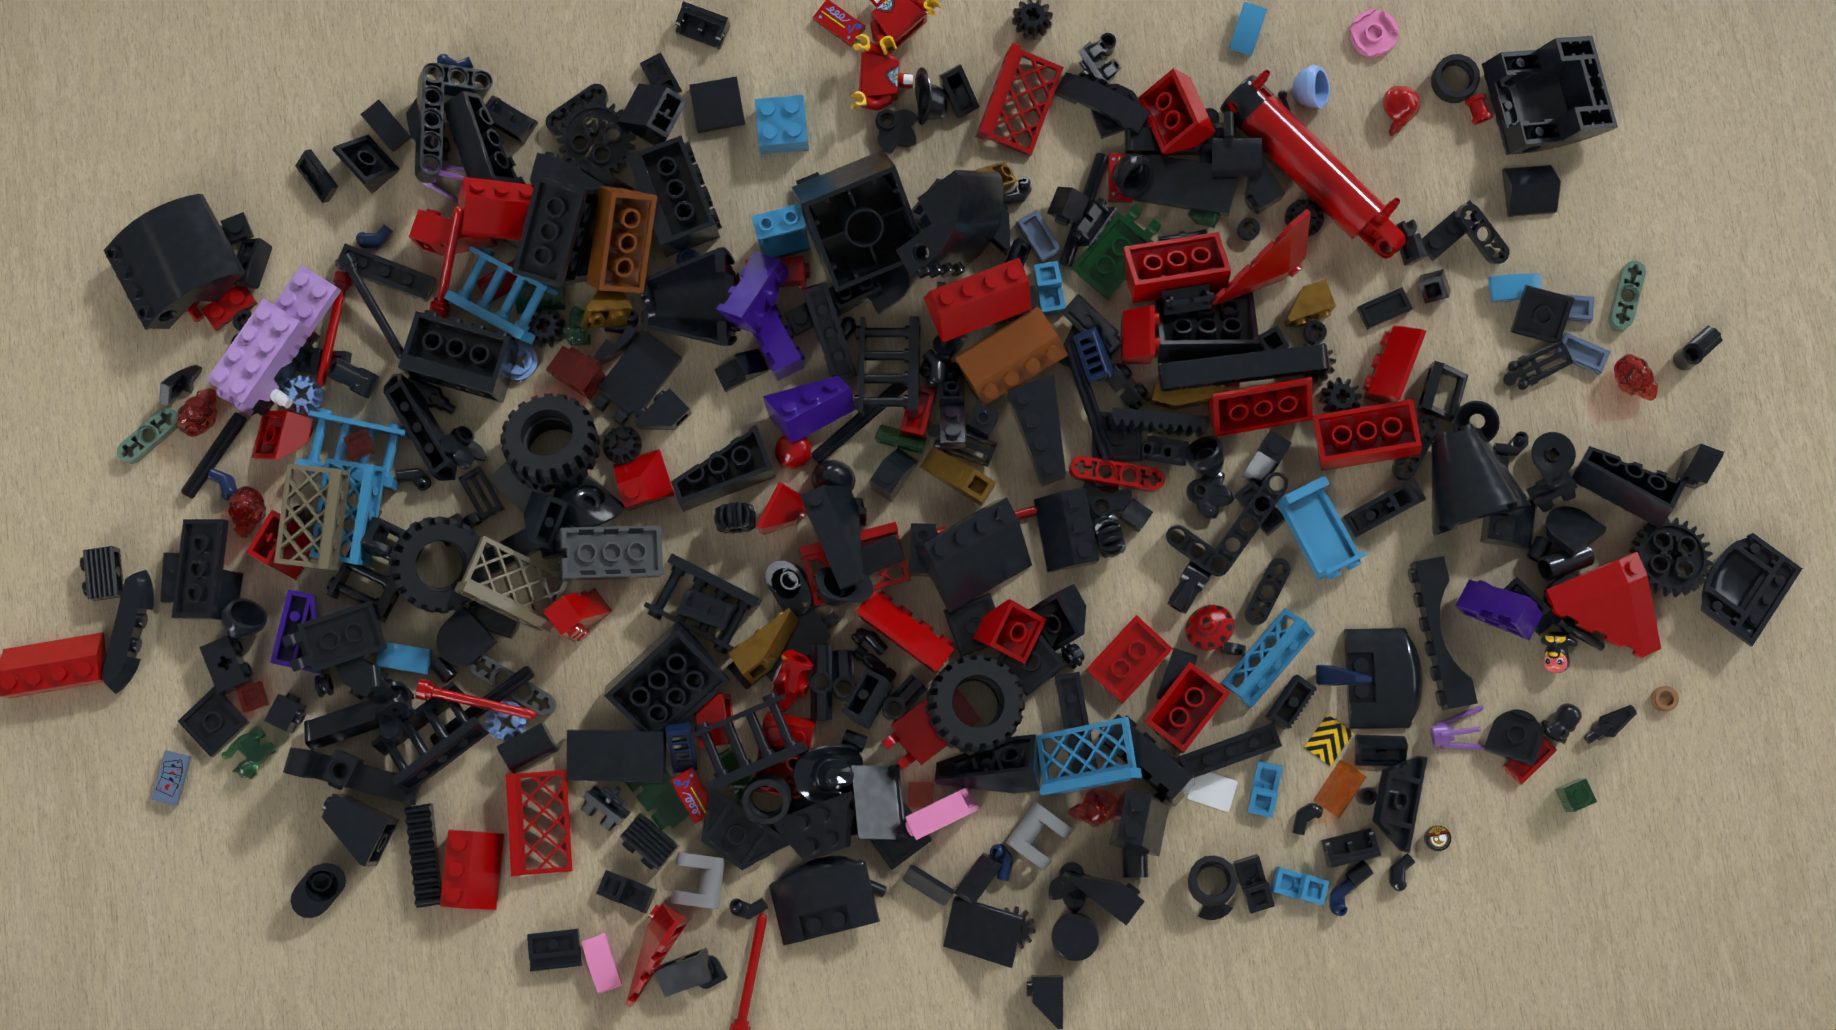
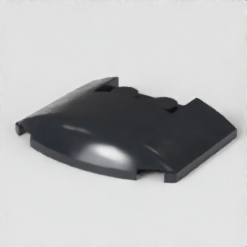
[1701,533,1803,647]
[1344,628,1422,729]
[769,856,880,946]

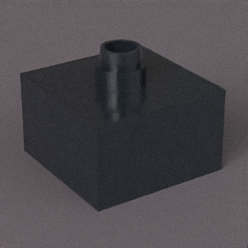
[792,150,928,292]

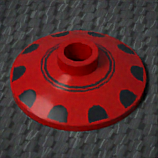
[1185,605,1234,651]

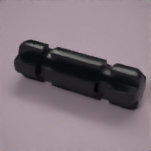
[854,645,897,683]

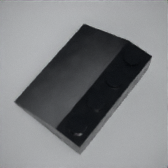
[1155,289,1260,364]
[914,497,1032,612]
[604,620,730,739]

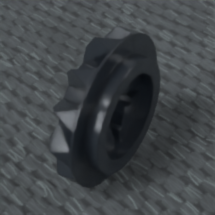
[1285,198,1324,237]
[602,425,642,464]

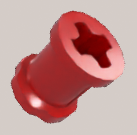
[1465,93,1494,125]

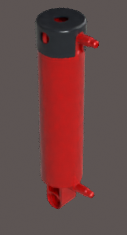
[1220,69,1406,259]

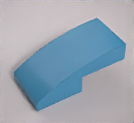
[1229,2,1267,56]
[1034,261,1066,316]
[1488,274,1542,302]
[376,642,433,675]
[1247,760,1283,818]
[1270,867,1329,906]

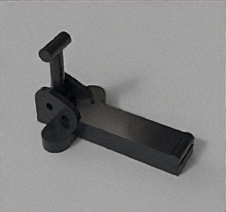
[1124,108,1236,164]
[304,665,416,751]

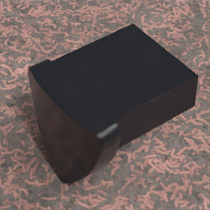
[360,517,392,557]

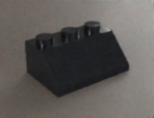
[1033,487,1099,573]

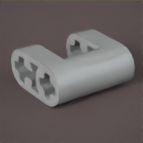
[1005,801,1074,871]
[671,852,725,909]

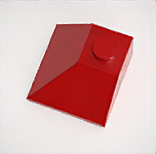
[251,411,313,460]
[613,449,675,511]
[756,482,807,535]
[973,599,1047,664]

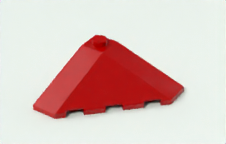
[1212,209,1311,306]
[1544,552,1661,658]
[626,903,690,1007]

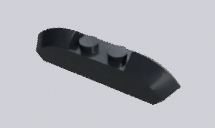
[383,373,457,481]
[101,570,154,694]

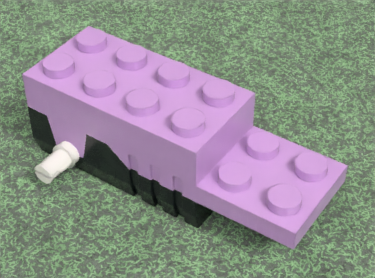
[206,265,341,416]

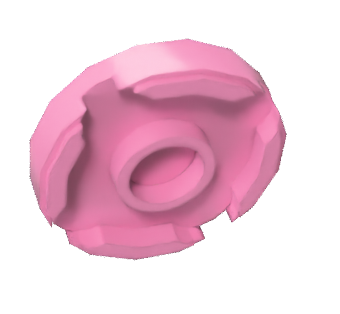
[1350,9,1398,58]

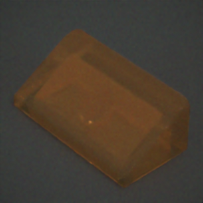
[1314,760,1366,818]

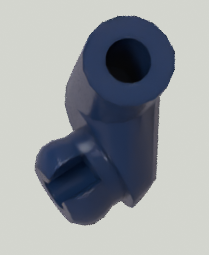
[437,54,474,68]
[356,224,393,249]
[208,468,237,501]
[990,844,1014,881]
[1329,878,1355,916]

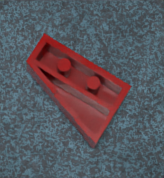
[543,588,613,642]

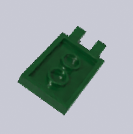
[1071,204,1161,300]

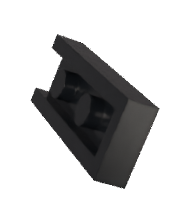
[486,528,544,573]

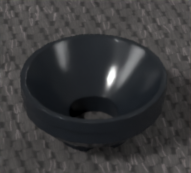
[1453,400,1500,442]

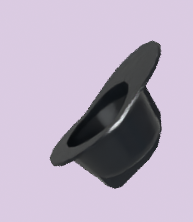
[915,67,948,125]
[765,560,812,616]
[815,567,874,607]
[290,863,346,918]

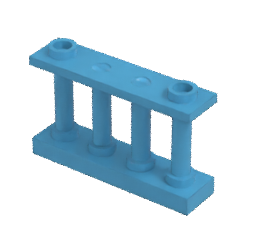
[444,246,559,345]
[296,408,410,491]

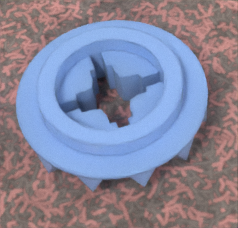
[510,342,538,381]
[284,375,323,414]
[485,701,526,741]

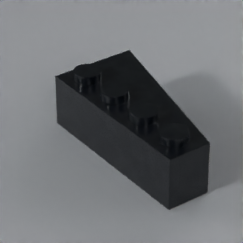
[444,91,526,184]
[1007,374,1066,487]
[671,425,776,512]
[1571,446,1688,528]
[1098,714,1195,807]

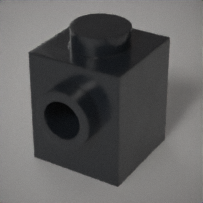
[1047,186,1089,226]
[264,692,307,733]

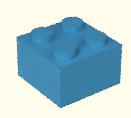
[755,95,809,154]

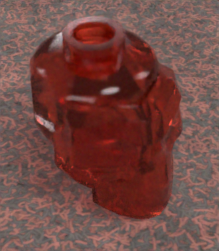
[1614,354,1658,401]
[176,389,218,437]
[228,486,266,538]
[1067,789,1118,827]

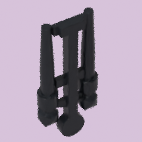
[1503,340,1574,390]
[928,424,998,467]

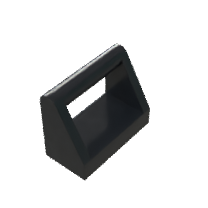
[1417,361,1468,422]

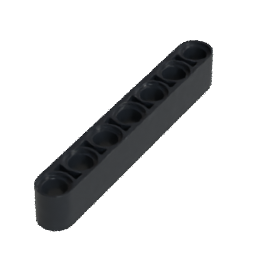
[1157,344,1331,392]

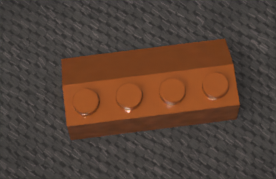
[586,186,657,293]
[954,307,1068,405]

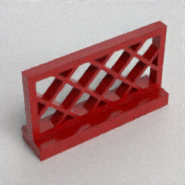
[975,43,1064,156]
[799,522,911,606]
[506,770,572,876]

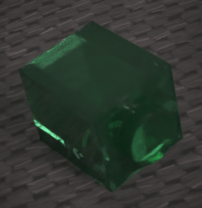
[1555,778,1597,812]

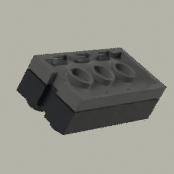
[557,525,663,581]

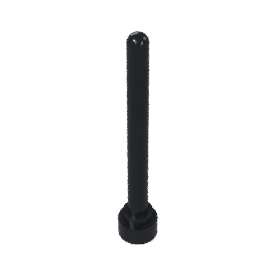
[335,252,404,360]

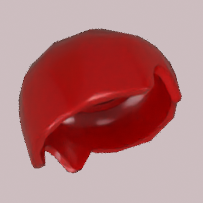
[775,434,812,470]

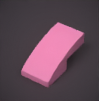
[581,933,623,994]

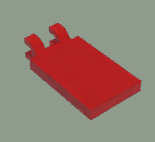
[882,688,981,770]

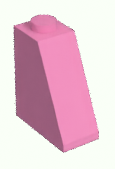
[905,788,980,840]

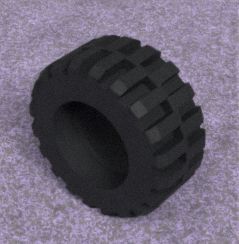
[500,393,600,492]
[389,516,490,614]
[925,654,1025,753]

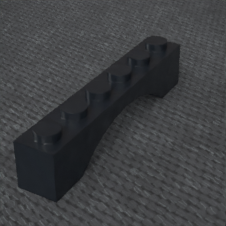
[1408,556,1478,710]

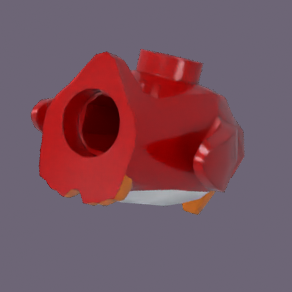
[772,650,813,713]

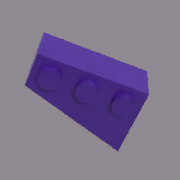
[716,251,789,335]
[752,304,805,381]
[763,376,854,444]
[1455,579,1543,640]
[270,589,323,674]

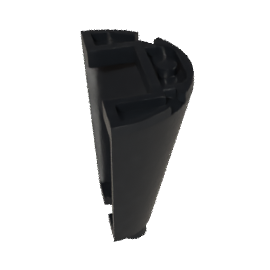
[640,247,741,346]
[1431,424,1531,536]

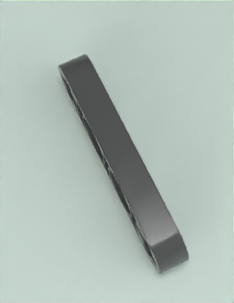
[469,655,556,716]

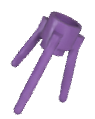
[423,164,465,202]
[1431,705,1485,750]

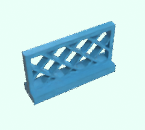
[310,458,386,566]
[1036,717,1142,796]

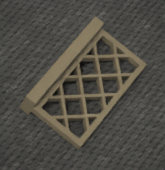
[274,463,351,570]
[454,536,568,633]

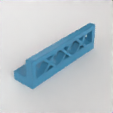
[1221,608,1315,708]

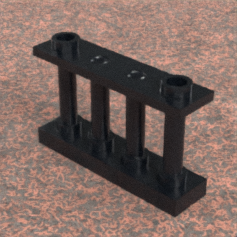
[854,316,921,418]
[326,509,424,623]
[644,553,762,655]
[371,682,489,795]
[689,692,809,791]

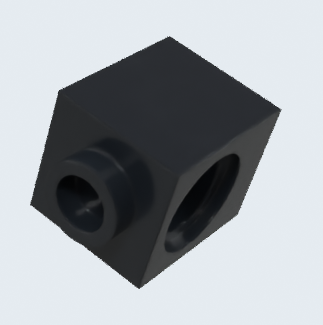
[966,402,1000,439]
[322,749,365,790]

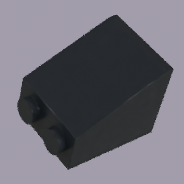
[1109,789,1169,857]
[321,794,399,867]

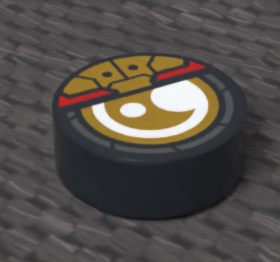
[1424,826,1451,851]

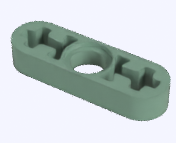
[1608,261,1646,331]
[117,408,181,464]

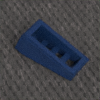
[1073,326,1115,383]
[1316,665,1372,686]
[665,722,698,774]

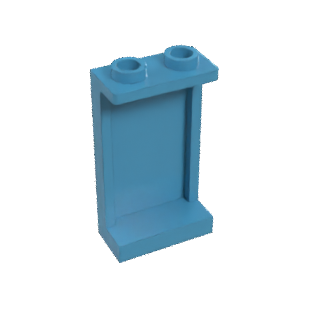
[751,203,811,258]
[1277,476,1367,581]

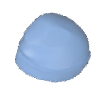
[1291,65,1330,109]

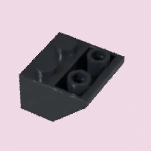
[617,83,687,145]

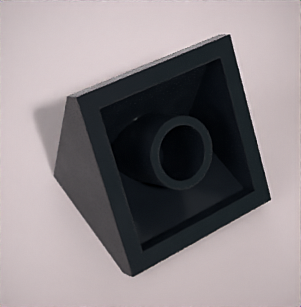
[332,134,400,194]
[1502,165,1561,217]

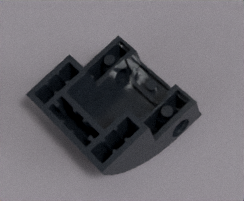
[1482,36,1618,155]
[896,170,1003,279]
[103,194,245,330]

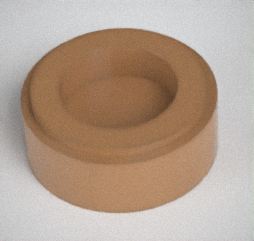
[1651,686,1679,712]

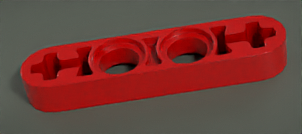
[1069,456,1165,492]

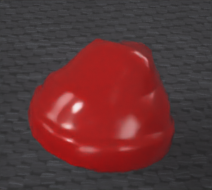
[1383,86,1420,136]

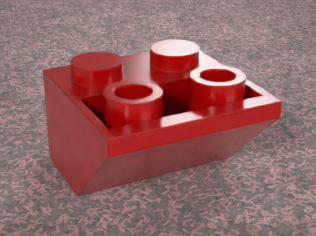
[1121,305,1160,364]
[246,510,313,580]

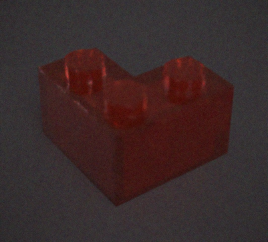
[546,346,606,401]

